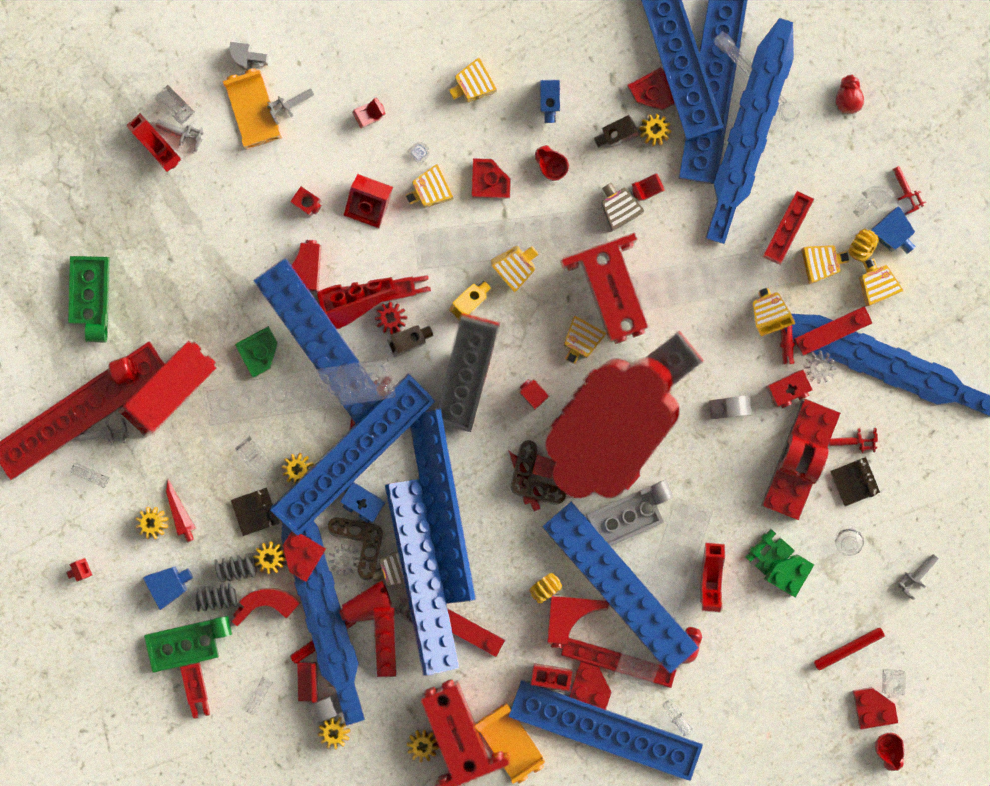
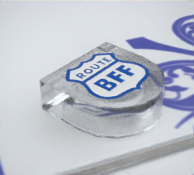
[407,142,430,166]

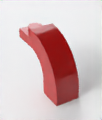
[126,113,182,172]
[700,543,725,613]
[232,588,301,626]

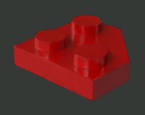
[627,67,675,110]
[472,158,511,199]
[283,531,326,582]
[569,661,612,710]
[853,687,898,729]

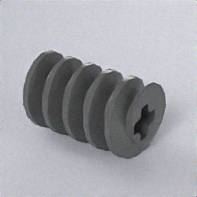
[215,553,257,583]
[196,583,237,612]

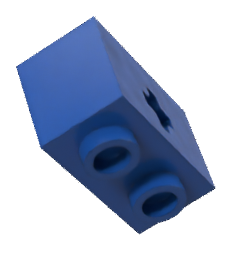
[340,482,386,523]

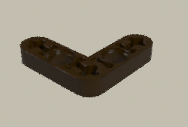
[511,440,566,505]
[328,517,383,580]

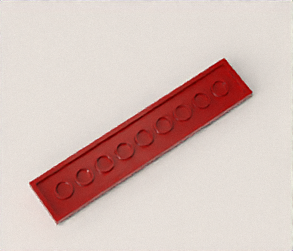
[0,341,165,480]

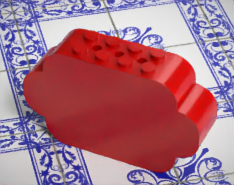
[545,357,680,498]

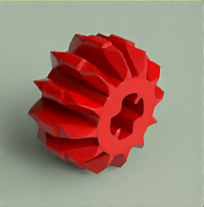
[375,302,407,335]

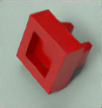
[66,558,93,582]

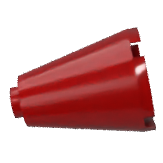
[339,580,395,623]

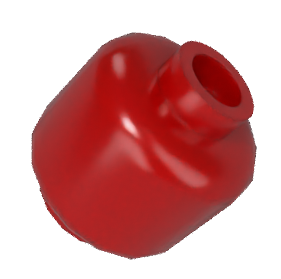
[106,357,137,385]

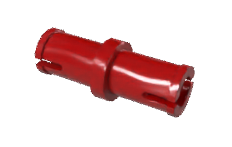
[779,325,795,364]

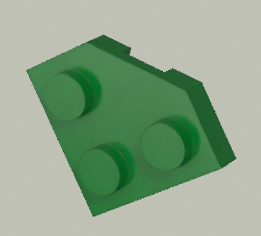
[235,326,278,378]
[764,554,814,598]

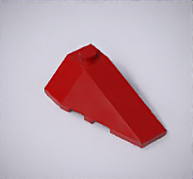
[317,277,396,329]

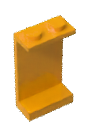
[223,69,282,150]
[475,702,545,784]

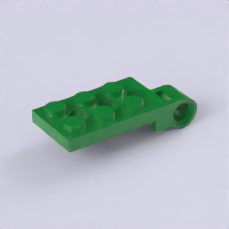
[68,256,110,343]
[144,616,233,673]

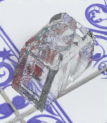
[154,85,195,126]

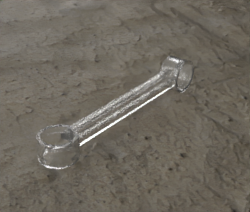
[713,31,800,122]

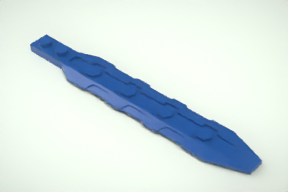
[705,18,794,244]
[785,314,990,417]
[281,521,365,726]

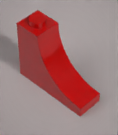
[291,240,321,291]
[547,596,609,649]

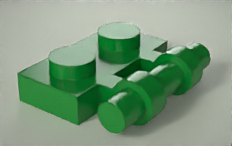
[745,529,795,575]

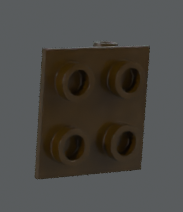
[830,457,880,506]
[231,488,279,536]

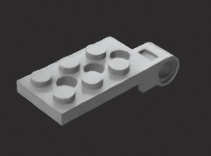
[587,480,674,546]

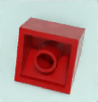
[343,174,393,228]

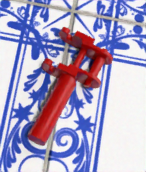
[892,166,926,215]
[829,428,878,453]

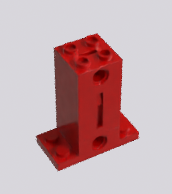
[560,233,648,344]
[118,341,217,437]
[421,679,510,786]

